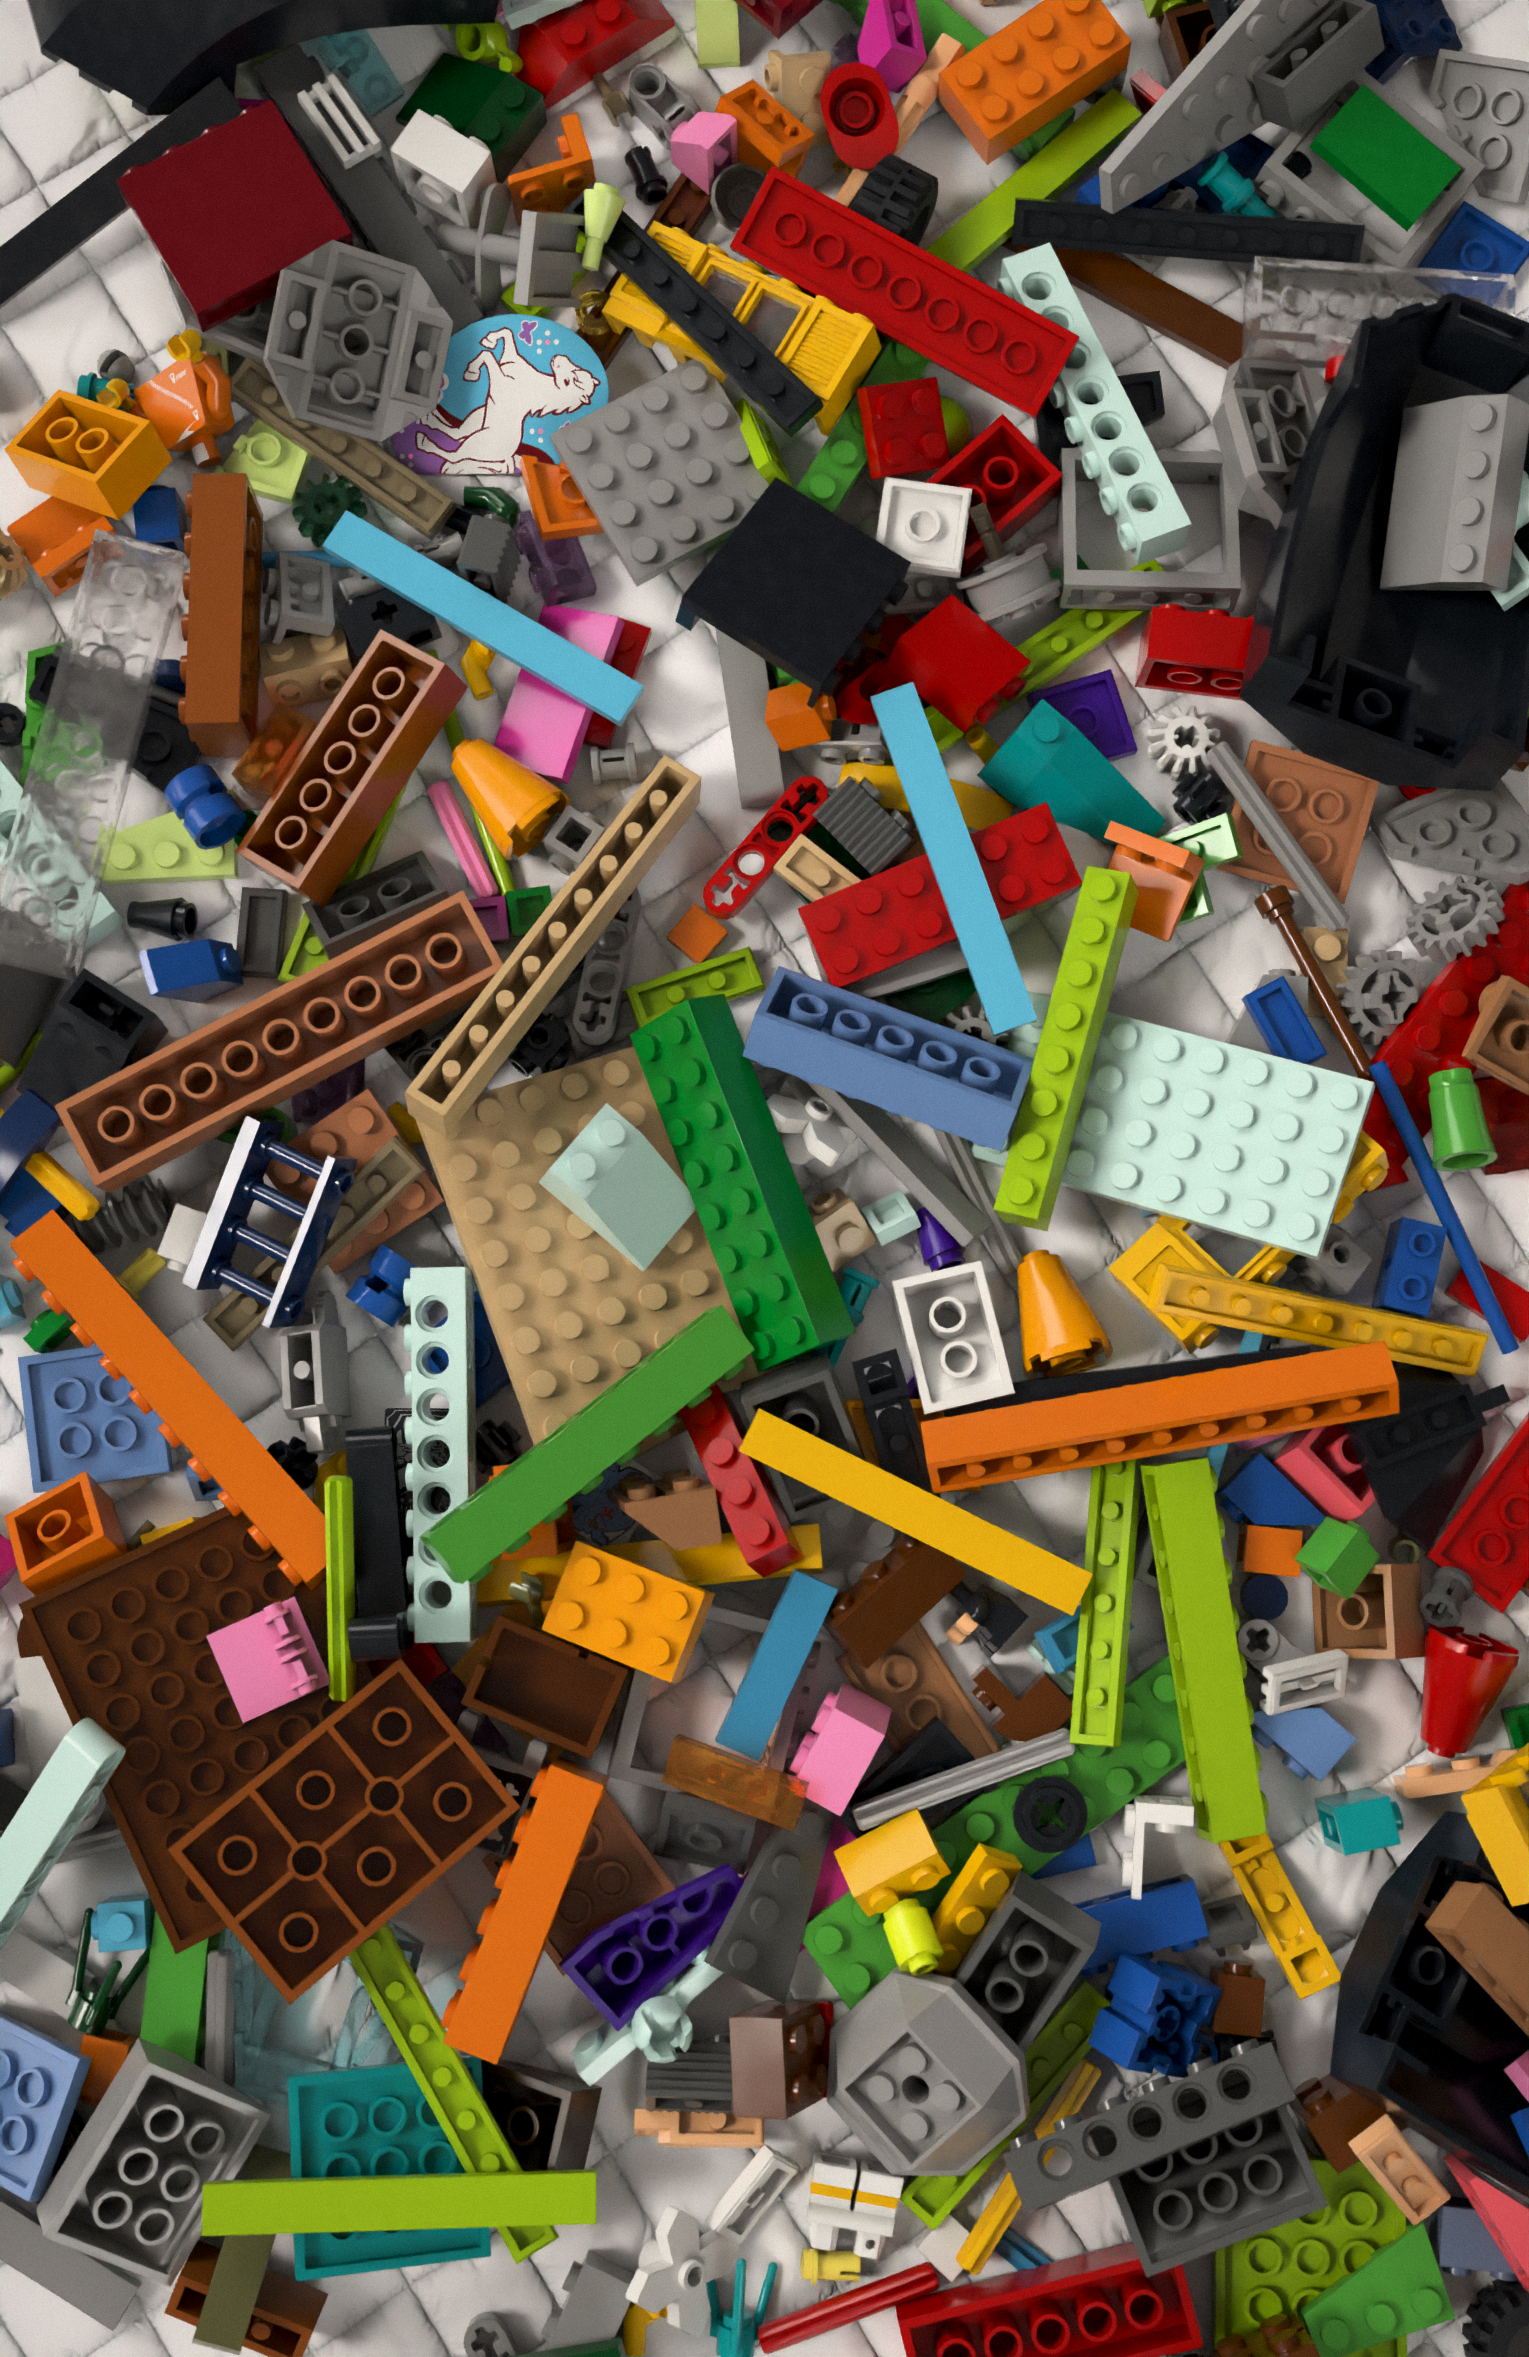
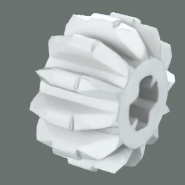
[1146,705,1221,781]

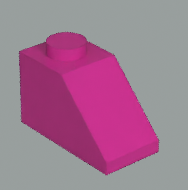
[857,0,927,94]

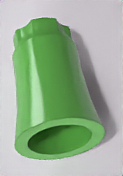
[1428,1068,1498,1171]

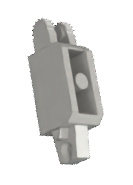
[279,1290,352,1454]

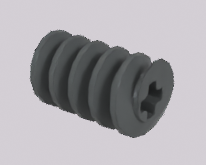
[71,1178,173,1255]

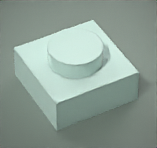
[861,1189,921,1246]

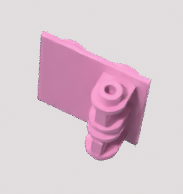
[206,1596,329,1723]

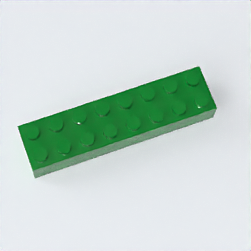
[630,994,856,1372]

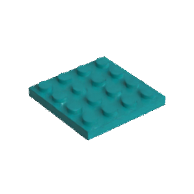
[287,2054,491,2281]

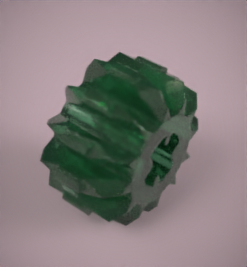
[292,473,368,549]

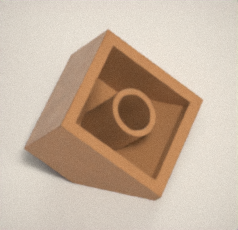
[1312,1563,1425,1659]

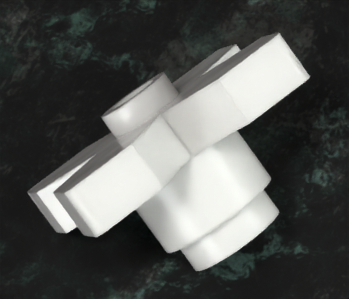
[766,1075,858,1167]
[626,2205,739,2338]

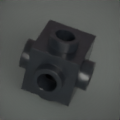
[508,1012,571,1077]

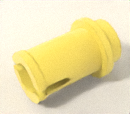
[800,2247,860,2285]

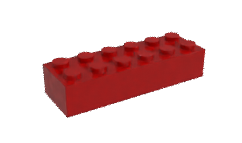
[895,2242,1204,2357]

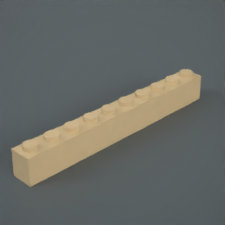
[405,755,702,1138]

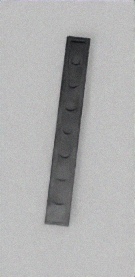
[0,76,244,309]
[562,182,824,438]
[1011,197,1365,271]
[943,1344,1311,1417]

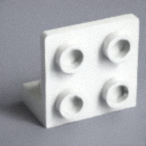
[1121,1793,1194,1900]

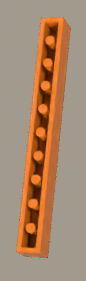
[9,1209,326,1590]
[921,1341,1400,1494]

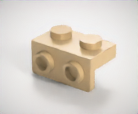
[763,50,831,147]
[259,626,353,710]
[808,1188,878,1273]

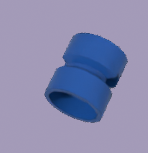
[164,764,247,850]
[345,1243,418,1328]

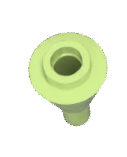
[581,183,627,271]

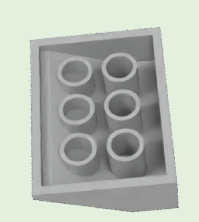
[1380,394,1529,591]
[36,2037,272,2287]

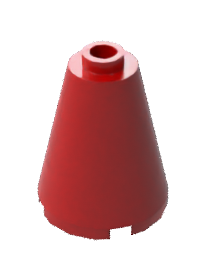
[1420,1623,1520,1759]

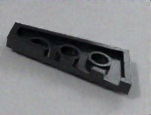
[28,655,201,795]

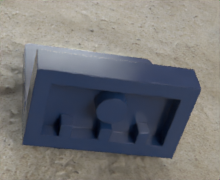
[1364,0,1463,85]

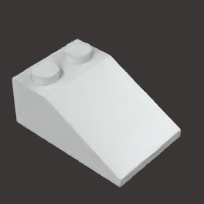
[892,1260,1015,1415]

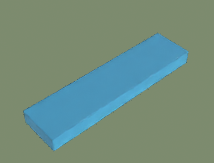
[715,1568,838,1761]

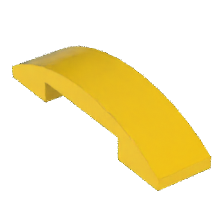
[837,762,1013,830]
[1218,1833,1341,2000]

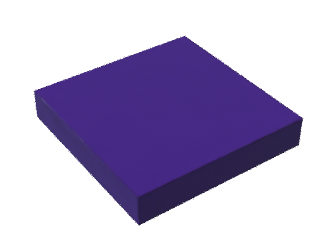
[1027,669,1138,762]

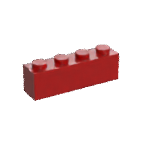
[679,1384,804,1578]

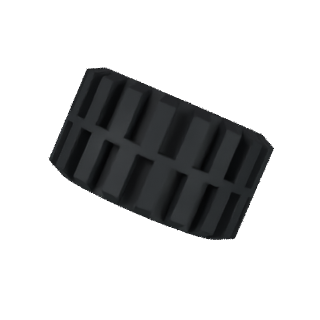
[851,154,938,246]
[1462,2279,1529,2357]

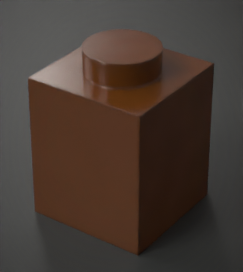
[1208,1960,1266,2037]

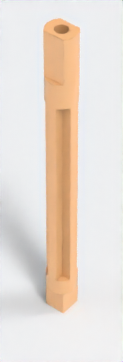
[785,33,966,308]

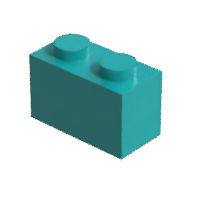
[1314,1787,1404,1856]

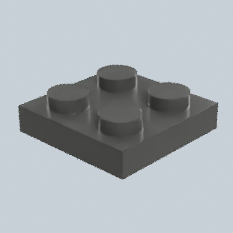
[653,1791,758,1875]

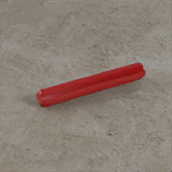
[757,2262,939,2354]

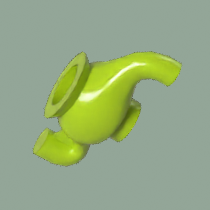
[455,18,523,74]

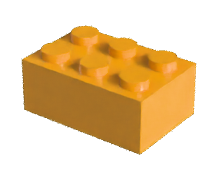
[4,389,173,521]
[541,1540,715,1683]

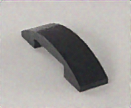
[851,1349,941,1540]

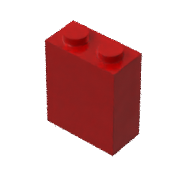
[886,594,1031,734]

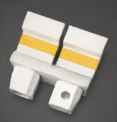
[807,2150,904,2260]

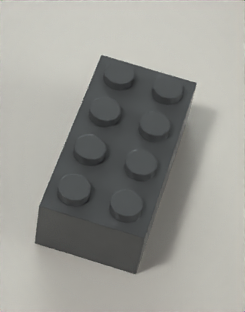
[951,1871,1102,2054]

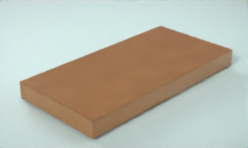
[835,1621,1002,1818]

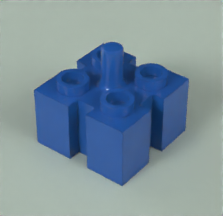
[1088,1953,1222,2078]

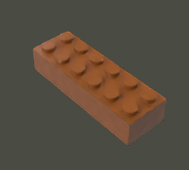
[178,473,263,757]
[235,629,468,908]

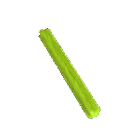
[324,1475,357,1702]

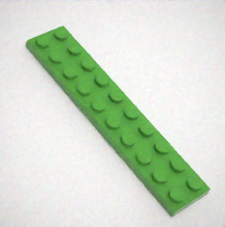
[802,1653,1185,2010]

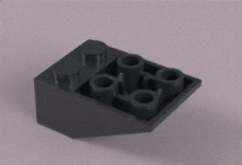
[16,968,169,1106]

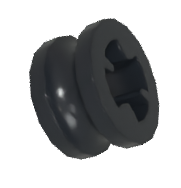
[0,703,26,747]

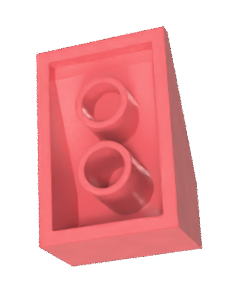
[1270,1423,1375,1524]
[1443,2153,1529,2292]

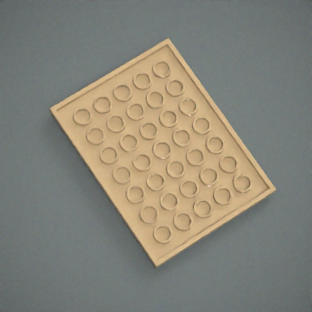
[416,1046,793,1446]

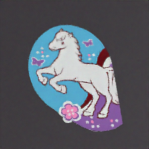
[393,314,609,475]

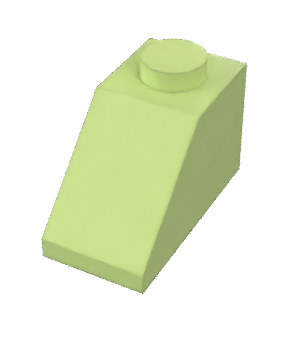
[695,0,740,69]

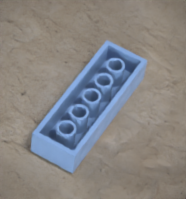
[742,966,1034,1152]

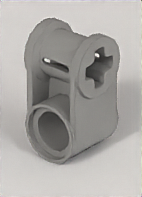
[628,63,702,151]
[1236,1617,1306,1695]

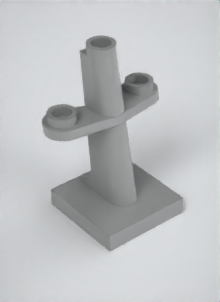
[436,182,585,310]

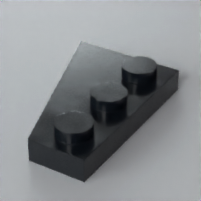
[835,1715,1000,1838]

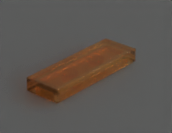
[662,1734,810,1831]

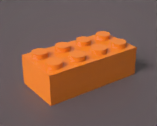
[938,0,1132,165]

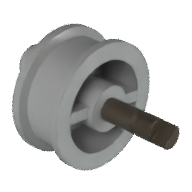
[955,502,1062,627]

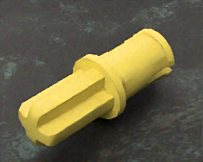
[113,1247,166,1301]

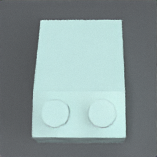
[538,1103,696,1272]

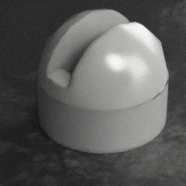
[97,349,134,384]

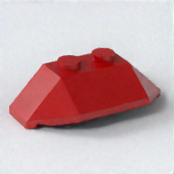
[514,0,675,110]

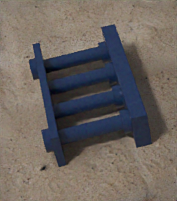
[181,1115,358,1328]

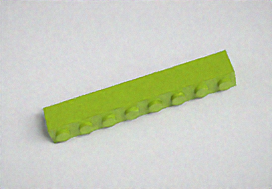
[993,866,1139,1232]
[1140,1457,1269,1844]

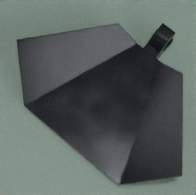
[1331,1348,1511,1551]

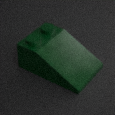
[395,53,548,183]

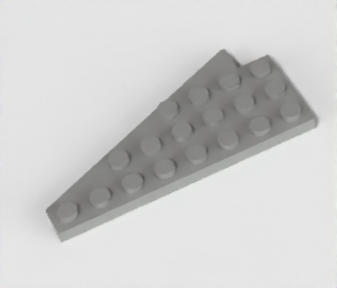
[1099,0,1336,214]

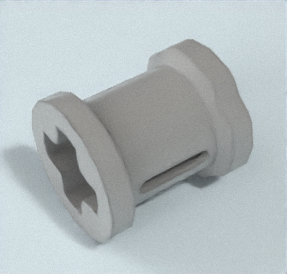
[590,743,638,786]

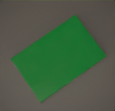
[1309,84,1461,232]

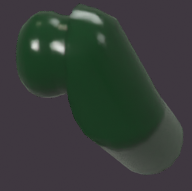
[463,486,521,529]

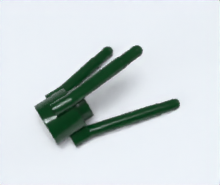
[65,1908,151,2035]

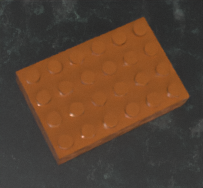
[168,1658,520,2005]

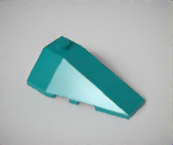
[977,699,1166,847]

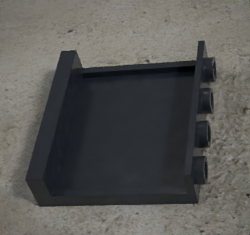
[675,477,911,708]

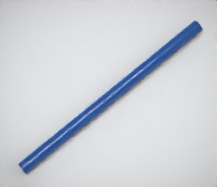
[1368,1060,1520,1355]

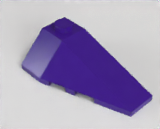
[558,1863,744,2031]

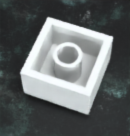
[390,109,497,229]

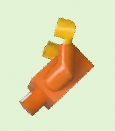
[97,330,235,468]

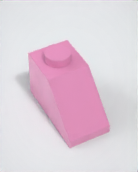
[670,111,738,195]

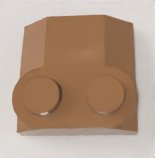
[1461,975,1529,1096]

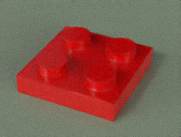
[856,377,950,480]

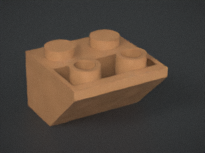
[606,1469,722,1551]

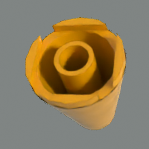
[451,738,571,860]
[1017,1249,1113,1379]

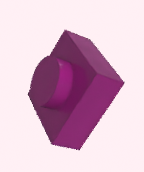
[469,896,511,945]

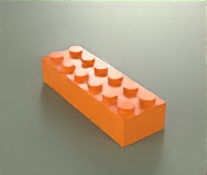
[440,1756,610,2065]

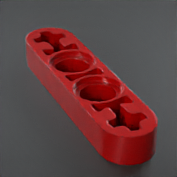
[703,776,828,920]

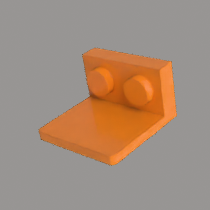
[715,79,815,179]
[507,112,596,227]
[7,496,127,598]
[1104,821,1205,942]

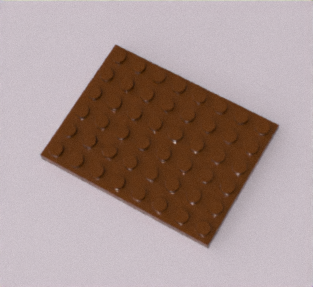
[18,1507,374,1954]

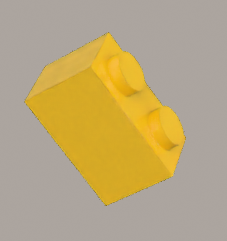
[833,1808,951,1918]

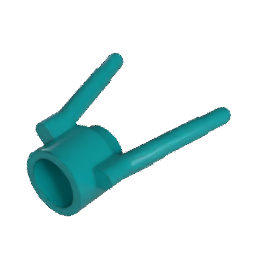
[706,2258,778,2357]

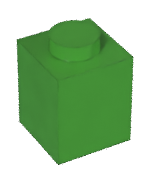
[1294,1516,1381,1600]

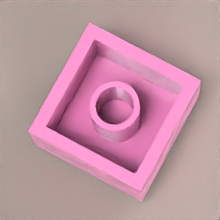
[789,1682,892,1817]

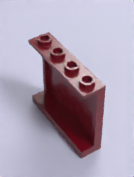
[116,99,354,333]

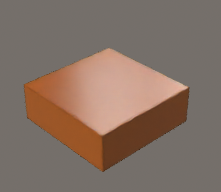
[666,904,729,964]

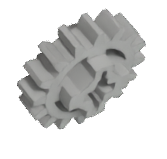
[1405,876,1505,962]
[1335,949,1427,1046]

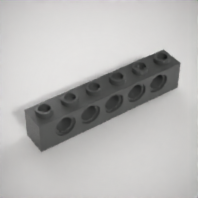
[1003,2038,1296,2215]

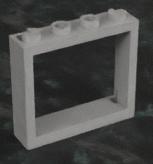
[1253,70,1485,294]
[1057,447,1242,612]
[607,1605,821,1817]

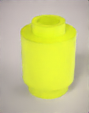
[883,1898,944,1976]

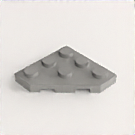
[1428,49,1529,205]
[1371,779,1529,885]

